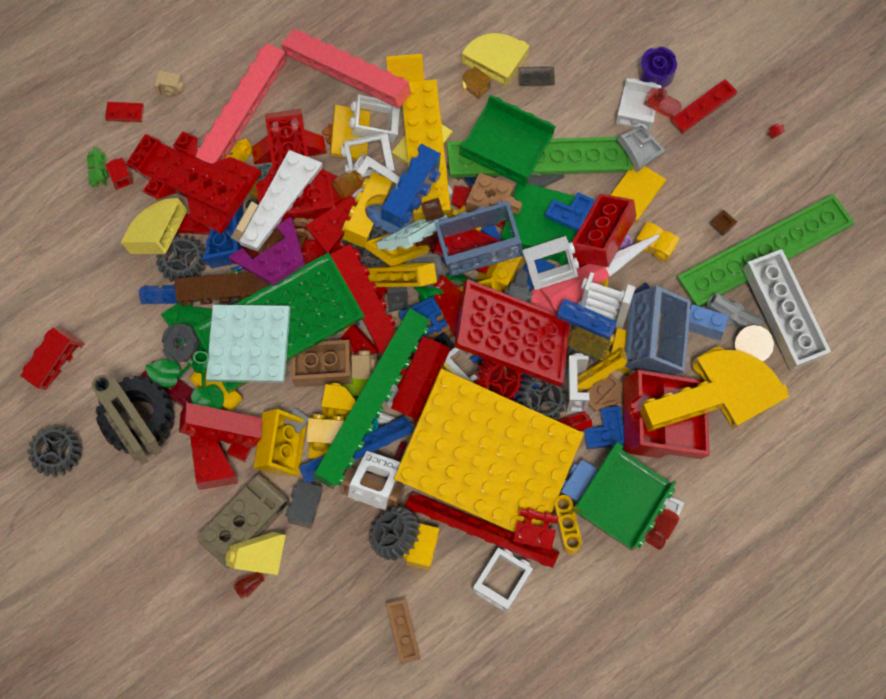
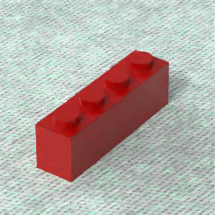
[391,336,451,420]
[179,402,262,448]

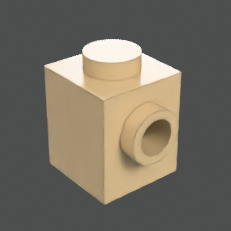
[352,350,379,379]

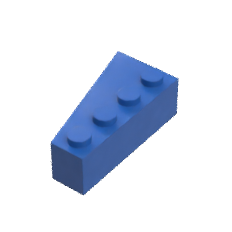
[381,144,441,228]
[202,203,246,269]

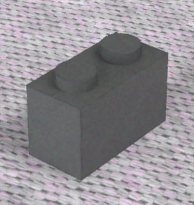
[285,481,323,529]

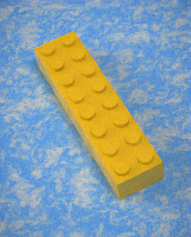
[402,79,451,221]

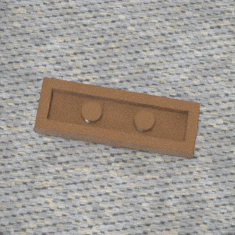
[386,599,420,664]

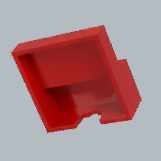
[623,370,710,459]

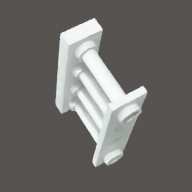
[578,272,635,331]

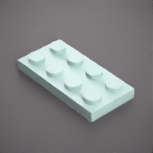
[376,215,447,251]

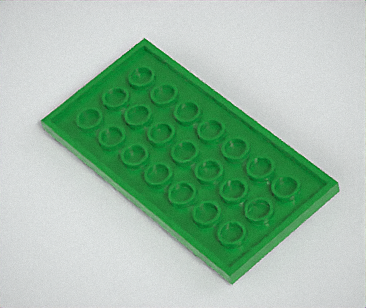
[193,252,365,394]

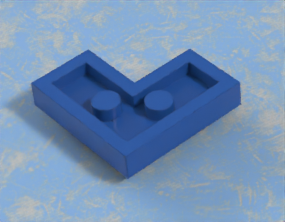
[545,192,595,232]
[584,406,625,450]

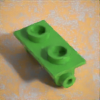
[87,147,108,187]

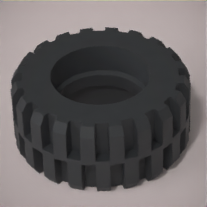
[96,376,175,454]

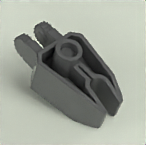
[505,270,533,303]

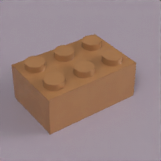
[291,340,353,387]

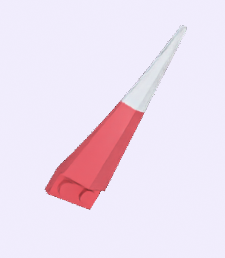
[527,235,660,314]

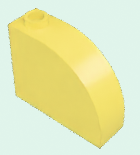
[461,33,530,87]
[121,198,188,254]

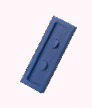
[556,299,617,341]

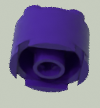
[639,47,677,90]

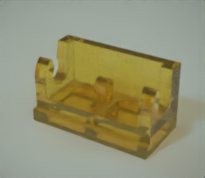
[568,326,612,361]

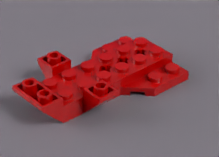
[252,108,336,222]
[125,131,262,234]

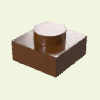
[421,198,444,222]
[710,209,737,236]

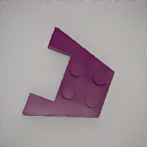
[229,217,305,286]

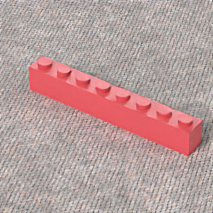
[281,29,411,109]
[196,43,287,164]

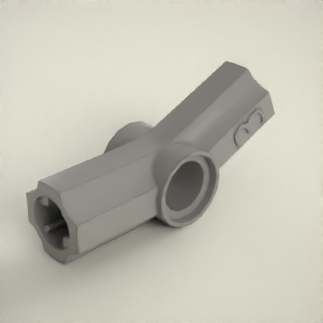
[707,292,764,328]

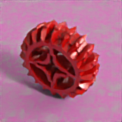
[473,359,525,400]

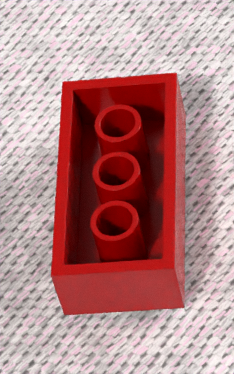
[572,194,637,268]

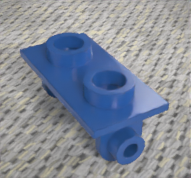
[138,285,179,304]

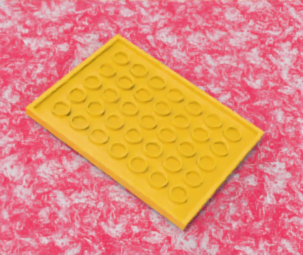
[393,369,584,532]

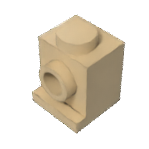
[155,70,184,96]

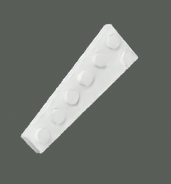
[239,150,323,251]

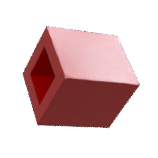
[105,157,133,190]

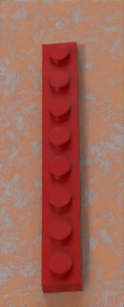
[405,492,560,568]

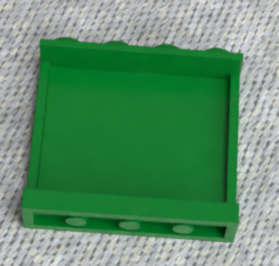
[459,95,556,186]
[501,183,577,265]
[572,442,676,551]

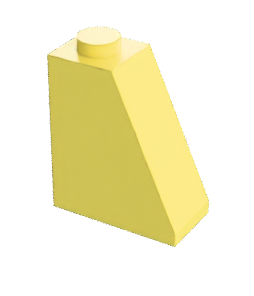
[225,532,286,575]

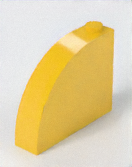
[693,350,790,429]

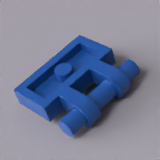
[398,297,448,340]

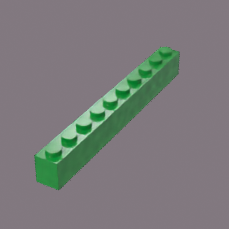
[312,308,430,489]

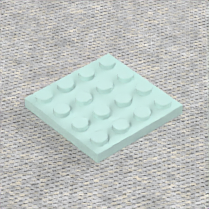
[206,305,291,383]

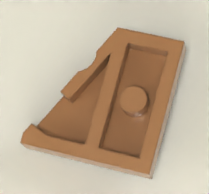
[586,373,624,412]

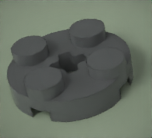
[161,324,200,363]

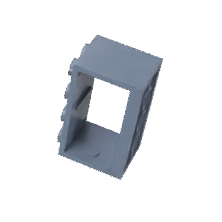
[435,201,523,277]
[624,286,691,375]

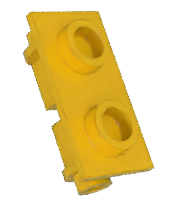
[225,138,252,162]

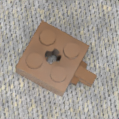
[465,173,522,224]

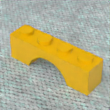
[342,172,393,248]

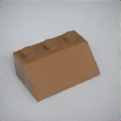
[340,466,405,509]

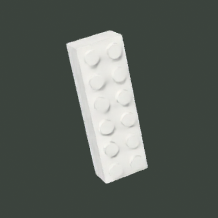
[743,249,831,371]

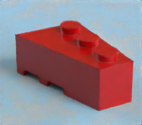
[20,327,85,390]
[190,436,238,490]

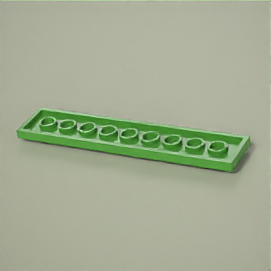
[447,137,632,178]
[677,194,854,307]

